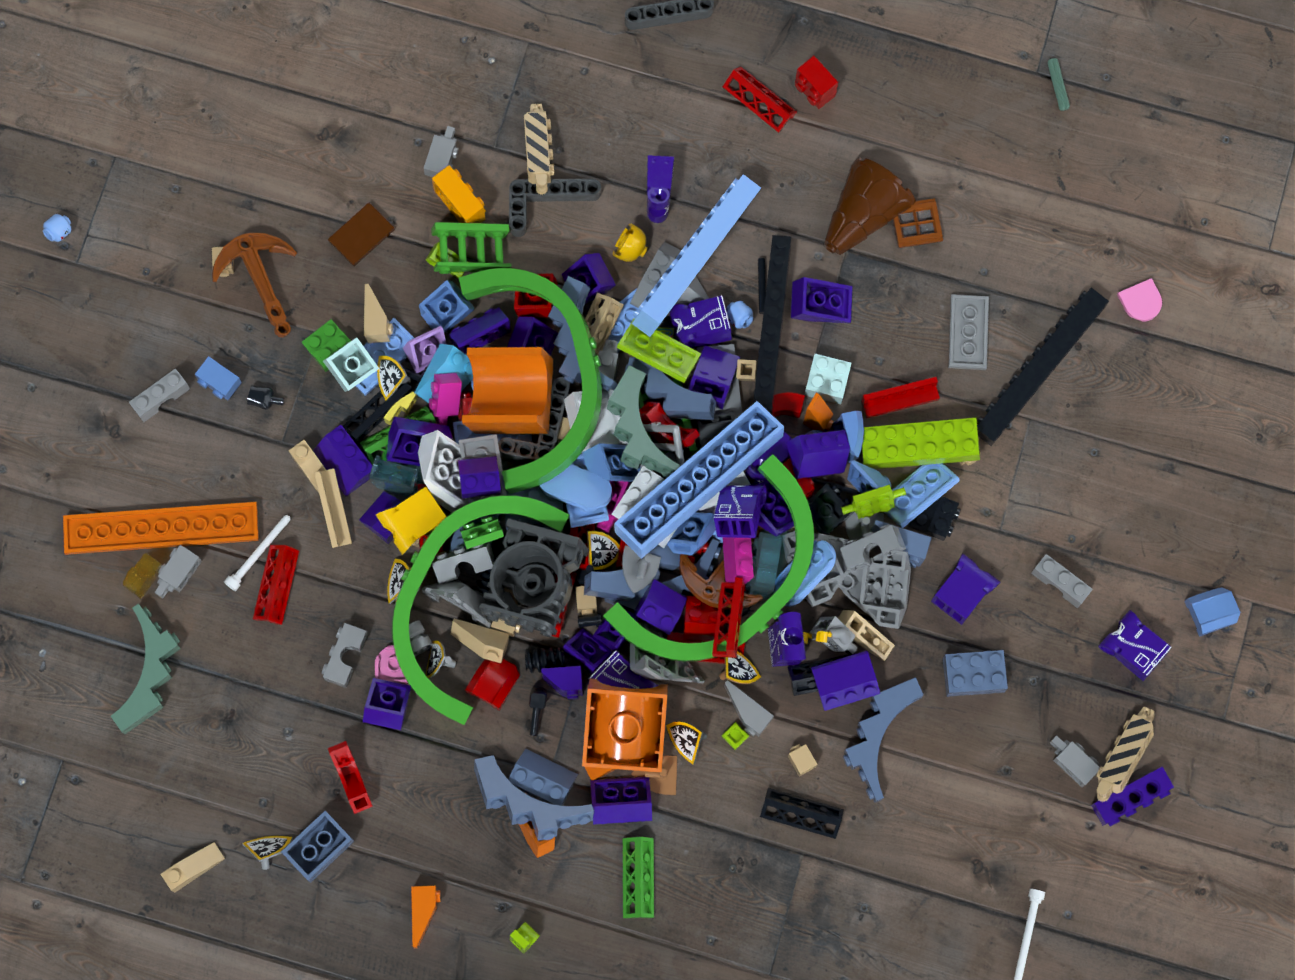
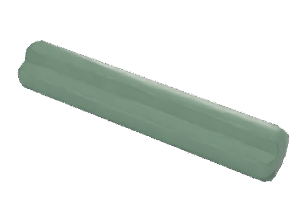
[1048,58,1070,111]

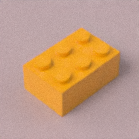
[432,165,486,223]

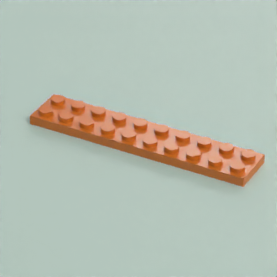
[63,502,259,555]

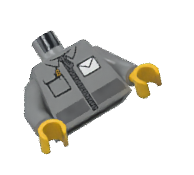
[803,616,857,656]

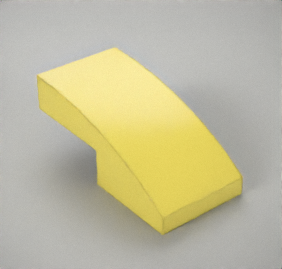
[384,392,418,426]

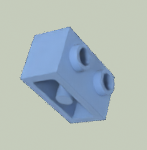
[195,356,242,400]

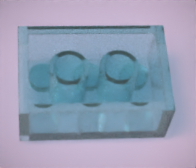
[746,532,783,600]

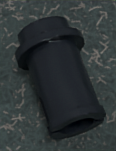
[578,612,602,628]

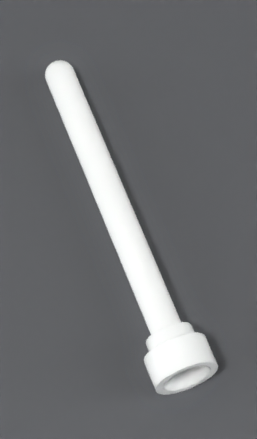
[224,515,291,591]
[1014,889,1045,980]

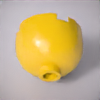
[613,223,647,262]

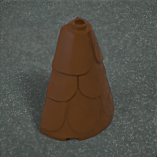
[824,157,916,255]

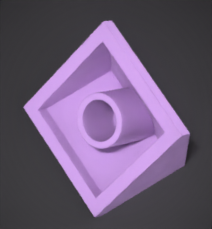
[403,326,447,373]

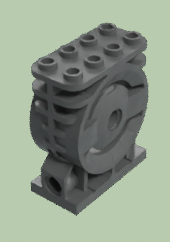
[479,519,589,637]

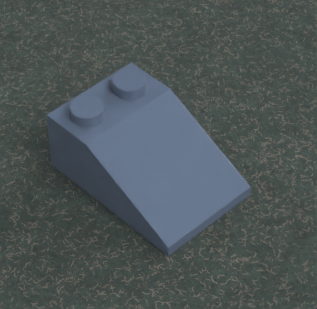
[870,520,932,568]

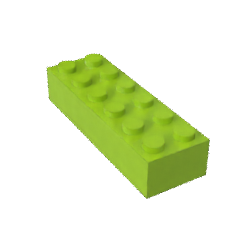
[862,418,980,469]

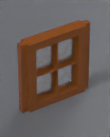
[893,198,943,248]

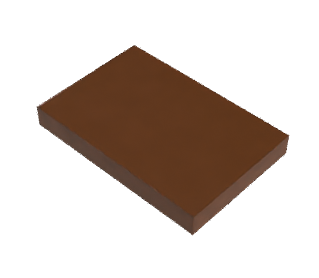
[328,203,395,267]

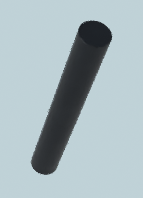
[758,258,766,314]

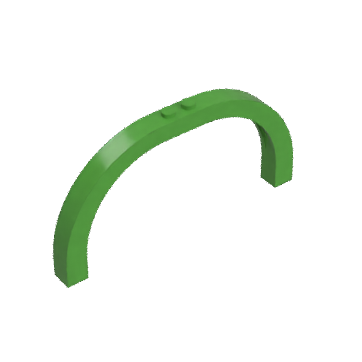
[459,268,602,494]
[603,454,814,661]
[392,496,569,725]

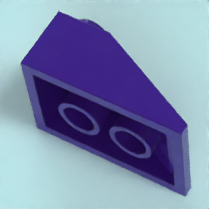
[791,277,852,323]
[757,479,794,537]

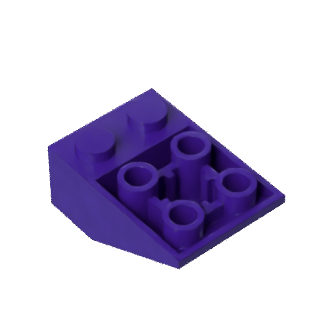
[688,345,740,410]

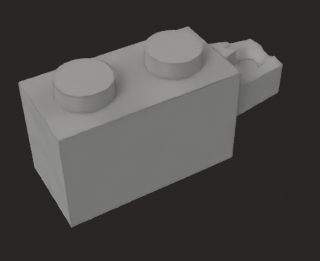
[423,126,459,177]
[598,339,619,390]
[155,545,202,599]
[1050,736,1100,787]

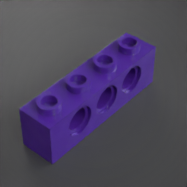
[1091,767,1174,827]

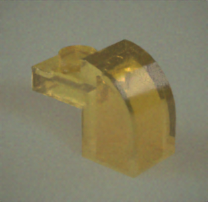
[123,553,162,599]

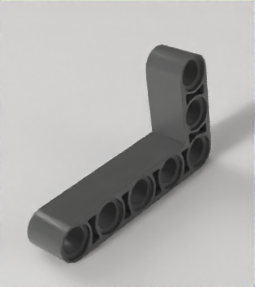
[625,0,714,30]
[509,179,601,237]
[498,377,570,465]

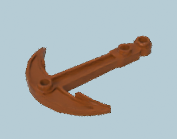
[212,233,297,338]
[679,525,764,610]

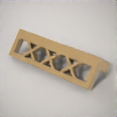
[585,293,624,356]
[314,469,352,548]

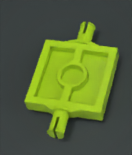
[841,484,906,519]

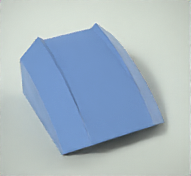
[419,280,474,333]
[833,411,864,463]
[667,512,716,555]
[1184,587,1241,637]

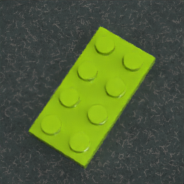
[617,318,701,383]

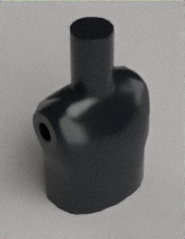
[247,385,284,410]

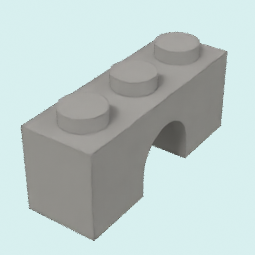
[129,368,190,423]
[840,524,906,572]
[431,542,496,584]
[1031,554,1093,608]
[322,623,368,688]

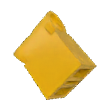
[375,487,446,555]

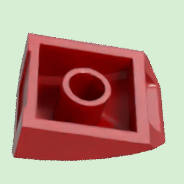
[465,659,520,711]

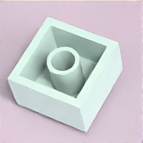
[323,338,379,392]
[804,354,851,404]

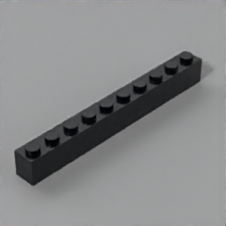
[753,235,791,415]
[977,287,1109,446]

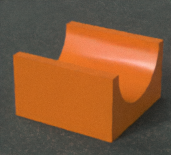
[462,347,554,434]
[582,678,668,772]

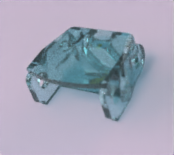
[369,455,421,497]

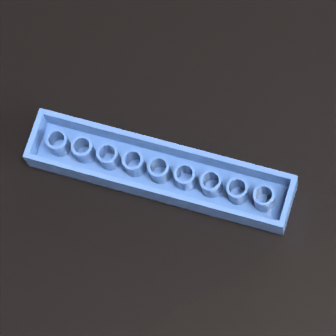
[632,174,761,337]
[614,401,784,559]

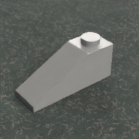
[724,680,774,737]

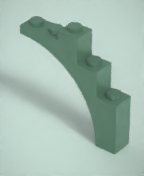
[607,365,681,478]
[111,603,181,734]

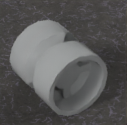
[409,620,433,656]

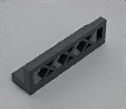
[343,382,413,444]
[787,652,861,696]
[760,788,844,839]

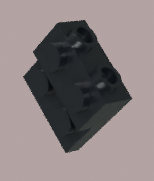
[808,483,854,535]
[908,496,961,541]

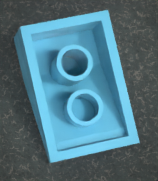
[414,344,473,403]

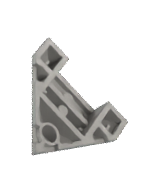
[630,242,709,308]
[782,531,850,607]
[839,551,911,629]
[422,580,491,629]
[630,620,705,684]

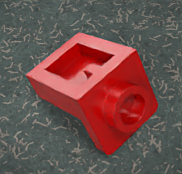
[458,392,473,421]

